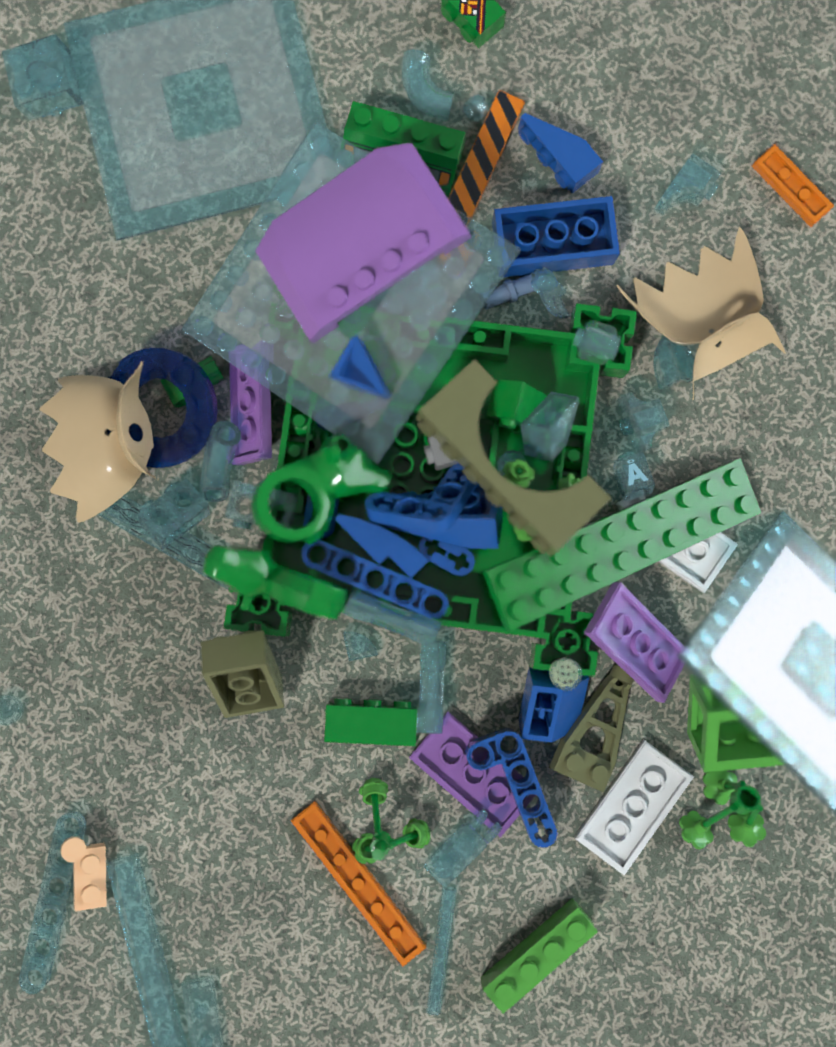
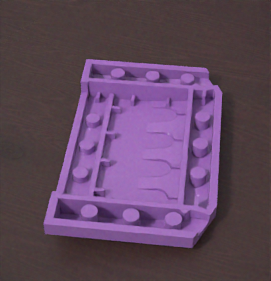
[255,143,471,343]

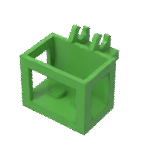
[687,648,804,772]

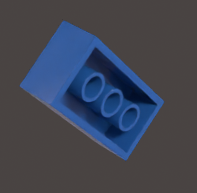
[492,196,620,278]

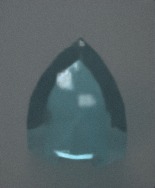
[653,336,694,390]

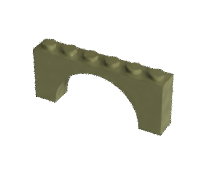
[416,360,611,556]

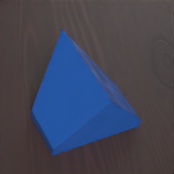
[329,335,392,400]

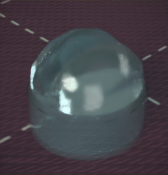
[463,94,489,122]

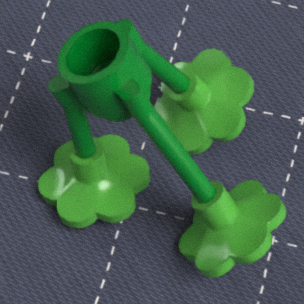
[679,770,767,850]

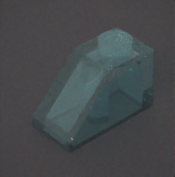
[521,392,579,461]

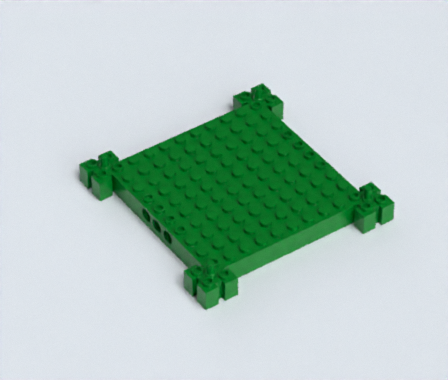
[223,279,637,677]

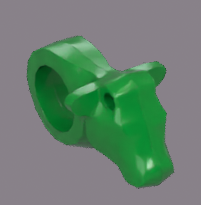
[251,435,391,545]
[203,535,348,620]

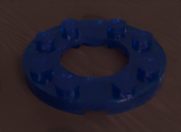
[106,348,218,468]

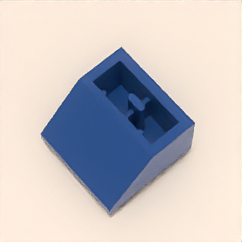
[518,667,589,742]

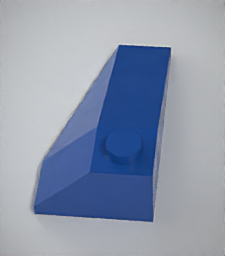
[369,482,503,549]

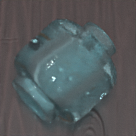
[573,320,621,365]

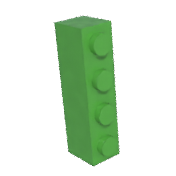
[481,898,598,1014]

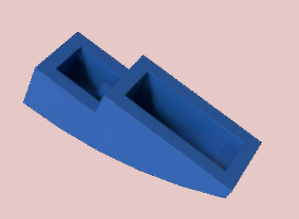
[335,514,429,579]

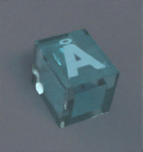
[613,452,655,501]

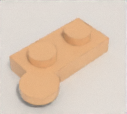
[60,836,107,911]

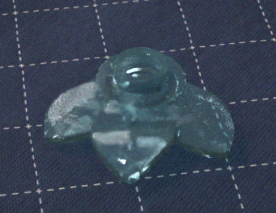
[531,267,571,319]

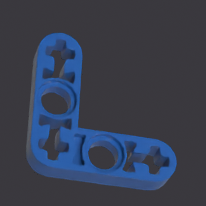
[365,463,477,533]

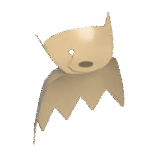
[616,227,786,400]
[40,361,158,523]

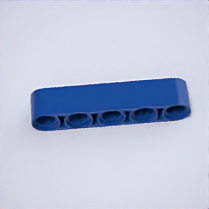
[301,540,448,619]

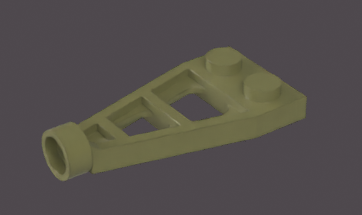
[549,665,634,793]

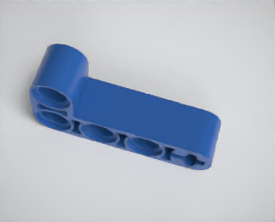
[465,728,557,848]

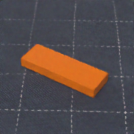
[752,144,835,227]

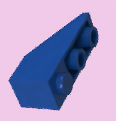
[518,113,603,193]

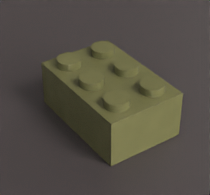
[201,630,284,718]

